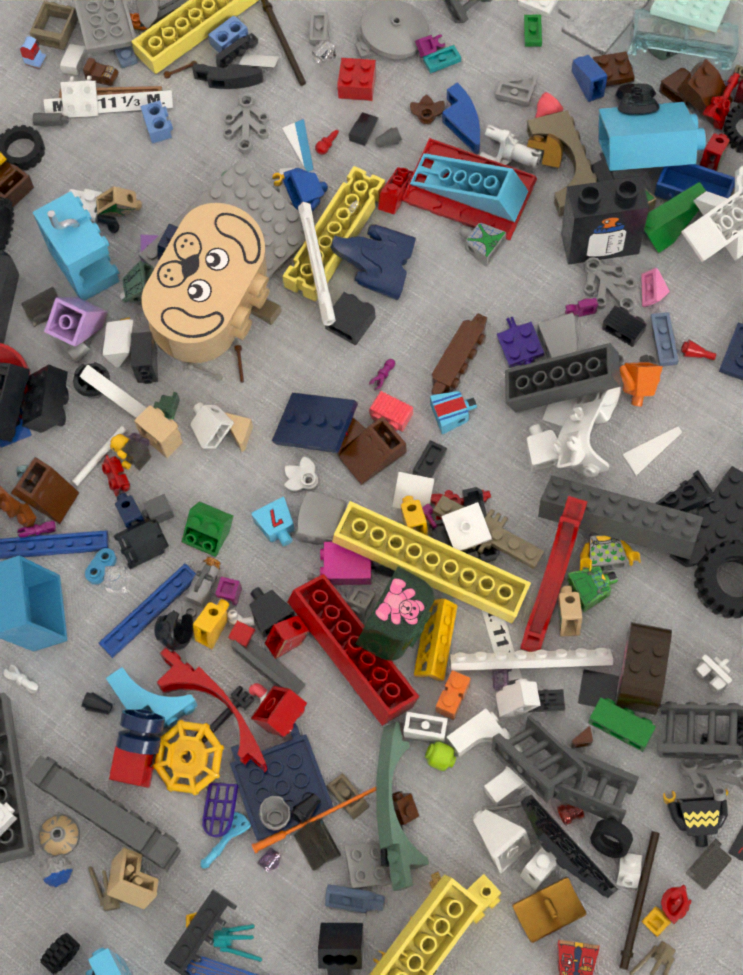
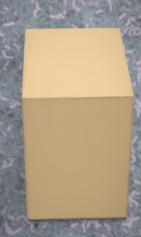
[225,413,253,452]

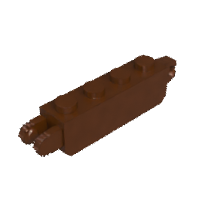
[431,313,487,395]

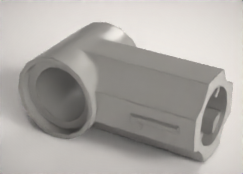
[55,337,90,363]

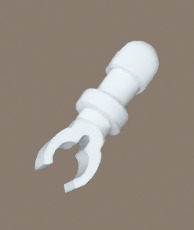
[3,664,38,693]

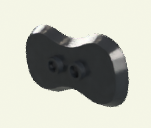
[615,83,660,114]

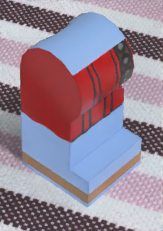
[20,36,47,70]

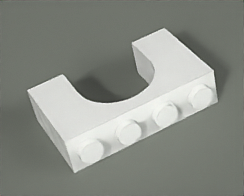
[447,709,534,806]

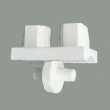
[695,654,732,693]

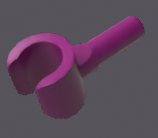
[422,504,437,528]

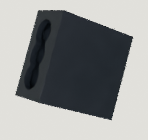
[325,292,376,346]
[131,332,158,384]
[318,923,364,969]

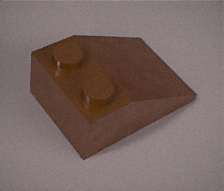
[677,59,733,126]

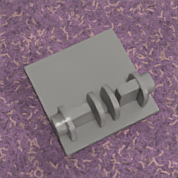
[344,843,390,889]

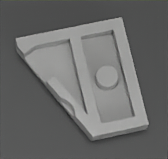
[495,75,538,106]

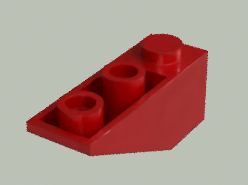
[378,167,413,215]

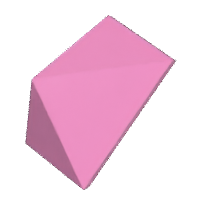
[641,268,670,307]

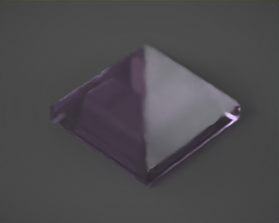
[257,848,281,871]

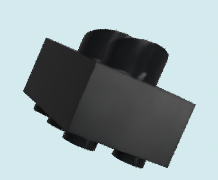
[22,364,69,433]

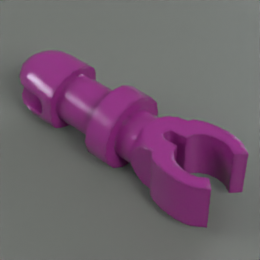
[369,359,396,390]
[17,521,56,538]

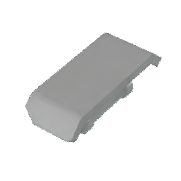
[137,0,160,28]

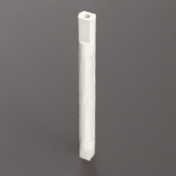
[298,202,336,326]

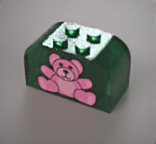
[355,566,434,661]

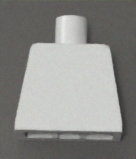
[191,403,234,449]
[526,424,559,473]
[520,848,558,891]

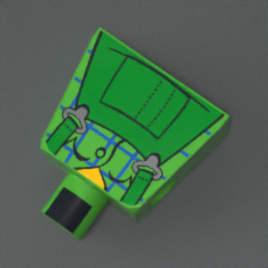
[567,566,618,612]

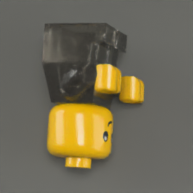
[110,434,151,471]

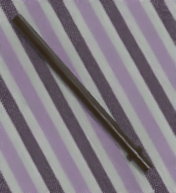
[261,0,306,86]
[619,831,660,970]

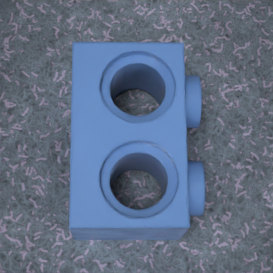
[208,15,248,53]
[140,100,173,144]

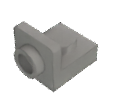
[347,586,375,621]

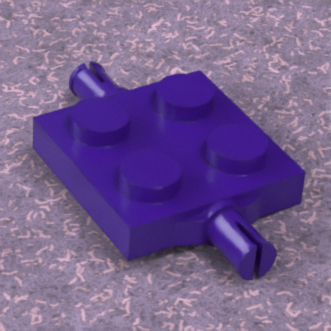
[497,317,544,368]

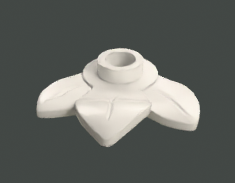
[285,457,318,491]

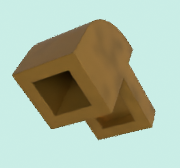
[527,133,563,168]

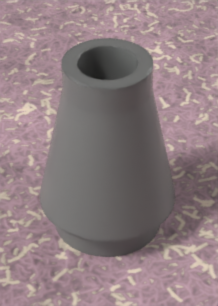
[375,127,402,148]

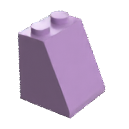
[44,297,108,346]

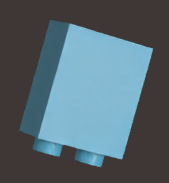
[598,102,706,171]

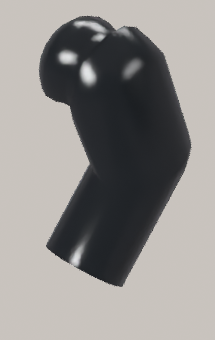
[97,215,120,233]

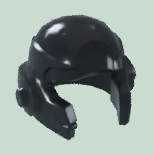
[154,610,193,650]

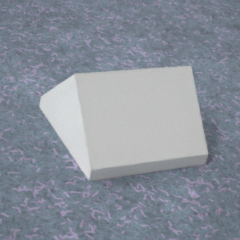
[102,319,133,368]

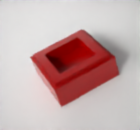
[228,620,256,647]

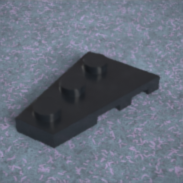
[655,470,716,512]

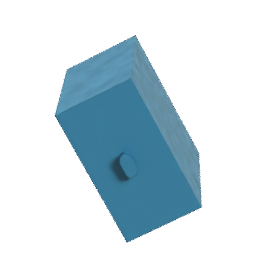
[0,555,68,652]

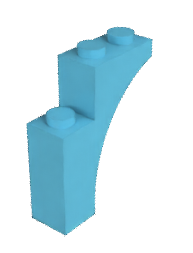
[106,667,198,729]

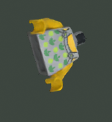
[579,533,641,571]

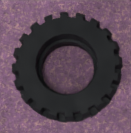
[694,540,743,619]

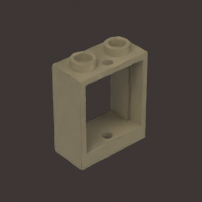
[29,1,78,50]

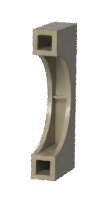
[527,110,597,217]

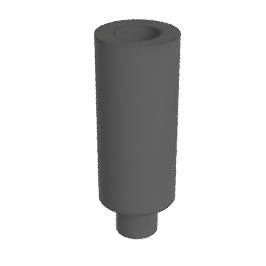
[33,113,69,126]

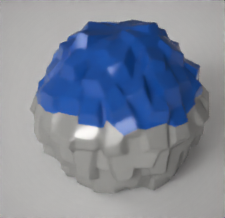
[39,854,73,888]

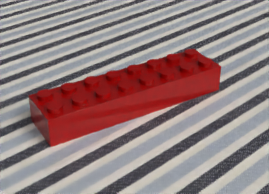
[287,574,420,726]

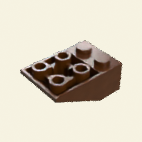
[0,161,34,206]
[339,416,407,485]
[11,457,79,524]

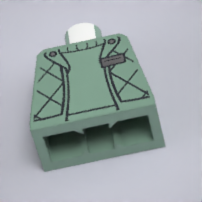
[120,261,154,305]

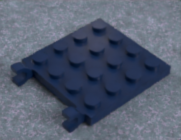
[230,723,335,842]

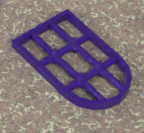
[202,783,239,838]

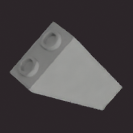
[537,313,577,359]

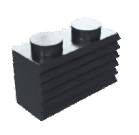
[602,305,647,347]

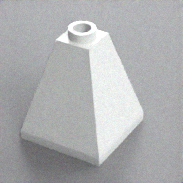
[473,809,531,874]

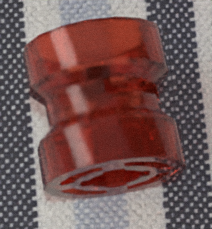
[557,804,585,826]

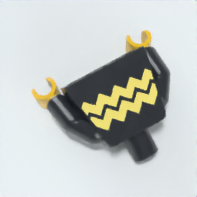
[663,789,728,847]

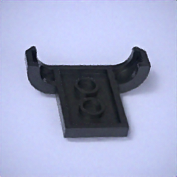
[429,487,500,563]

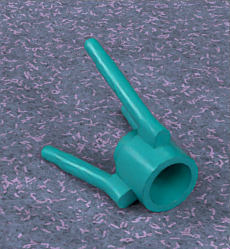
[213,924,262,962]

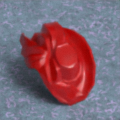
[661,885,692,924]

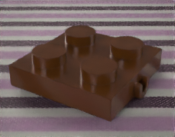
[593,51,635,86]

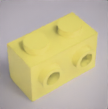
[467,874,501,925]

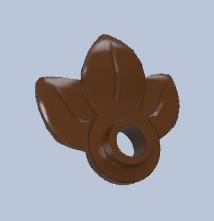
[410,94,445,124]

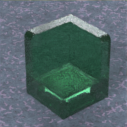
[153,392,180,420]

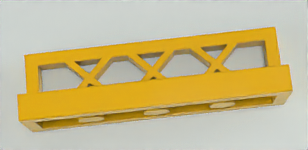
[413,599,458,681]

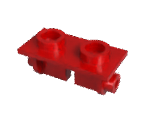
[102,455,130,497]

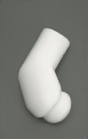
[227,610,256,627]

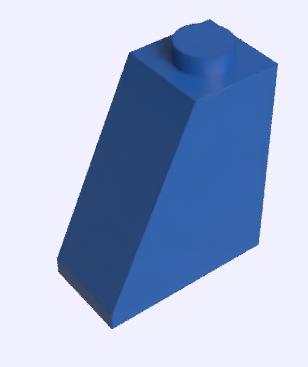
[571,55,607,102]

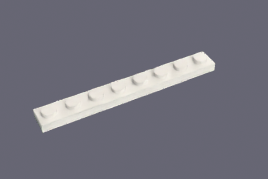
[450,648,613,671]

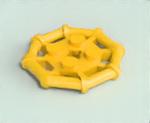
[152,720,224,796]

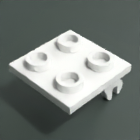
[61,76,99,117]

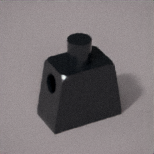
[249,587,295,638]

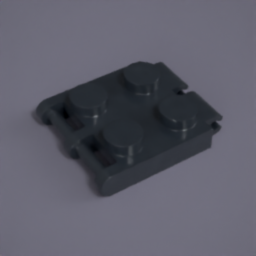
[114,519,169,569]

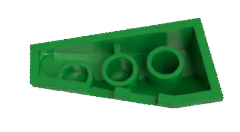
[644,182,706,254]

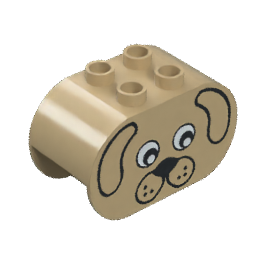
[142,203,270,363]

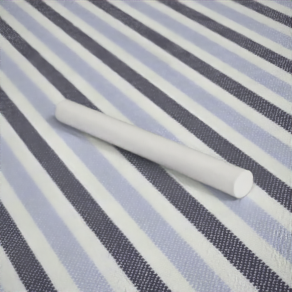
[72,426,127,486]

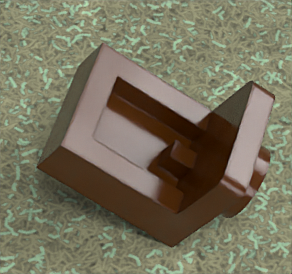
[392,791,419,825]

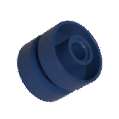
[116,709,165,755]

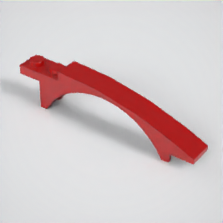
[520,496,588,652]
[157,648,268,772]

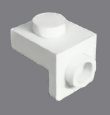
[616,853,642,888]

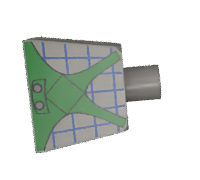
[460,223,506,267]

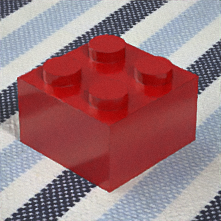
[337,57,376,101]
[251,686,307,737]

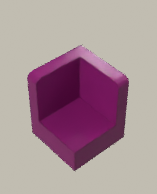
[215,577,242,606]

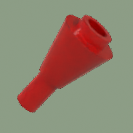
[681,339,716,360]

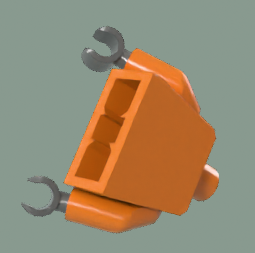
[619,354,663,406]

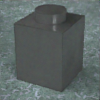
[143,494,174,523]

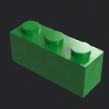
[588,697,656,752]

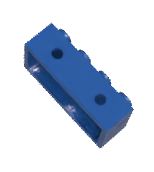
[654,164,735,211]

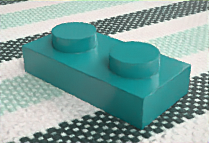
[423,45,461,74]

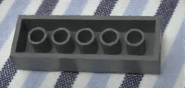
[505,343,621,413]

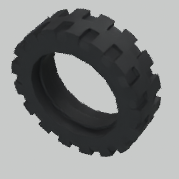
[0,125,45,171]

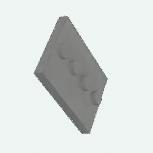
[73,0,136,54]

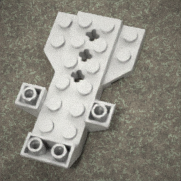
[681,166,743,262]

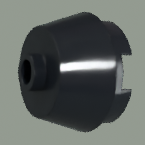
[73,362,110,399]

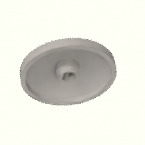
[360,0,428,59]

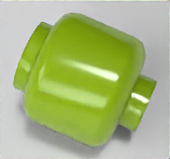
[425,741,457,771]

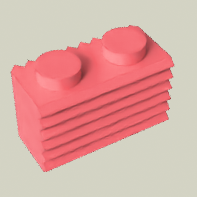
[369,391,413,432]

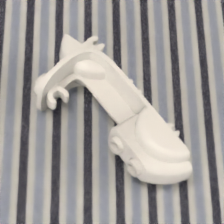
[552,387,621,477]

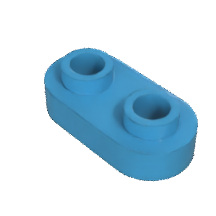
[85,548,117,585]

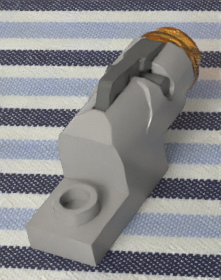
[178,556,221,623]

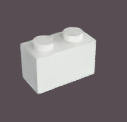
[495,679,541,718]
[404,712,448,743]

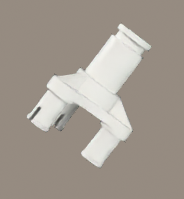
[480,125,542,169]

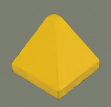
[641,906,671,937]

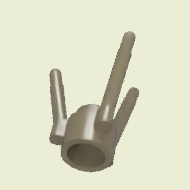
[88,866,123,911]
[630,941,676,975]

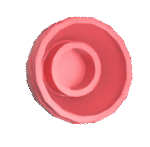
[535,92,564,118]

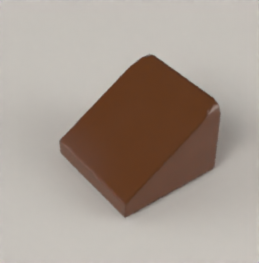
[571,726,593,749]

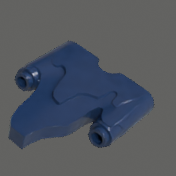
[330,224,416,300]

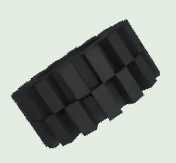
[40,933,80,975]

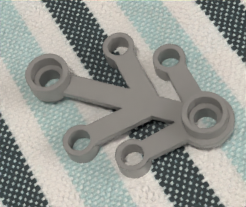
[223,94,269,154]
[584,257,635,312]
[679,758,743,801]

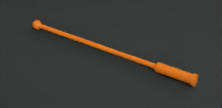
[251,786,376,854]

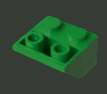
[181,501,234,557]

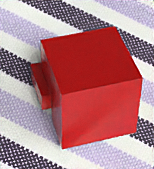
[109,746,154,788]

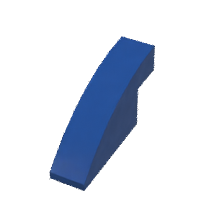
[442,82,480,155]

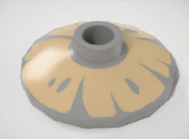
[39,815,80,856]

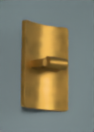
[512,877,587,943]

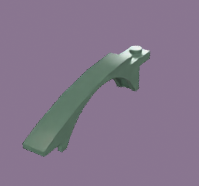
[376,721,429,891]

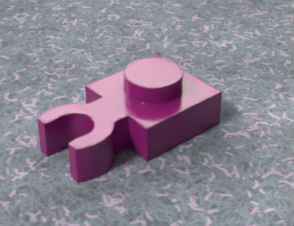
[415,34,445,57]
[565,298,598,317]

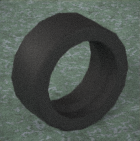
[590,819,633,858]

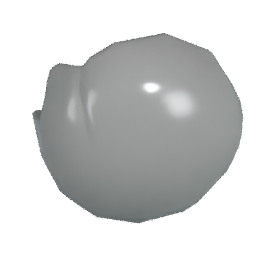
[259,796,290,831]

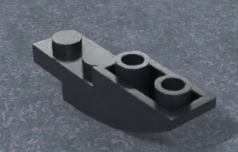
[192,63,264,89]

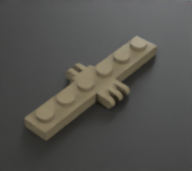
[433,495,544,569]

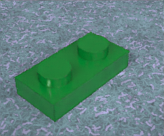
[524,14,542,47]

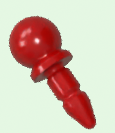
[315,130,339,155]

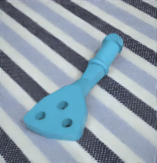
[200,812,251,869]

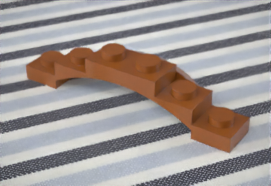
[0,486,36,528]

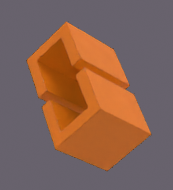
[436,670,471,720]

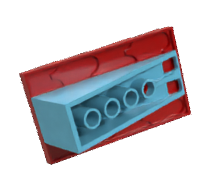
[402,138,537,241]

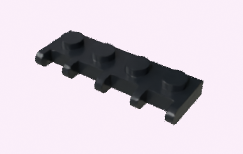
[164,889,237,975]

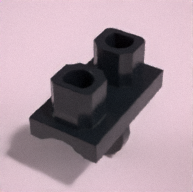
[528,689,565,712]

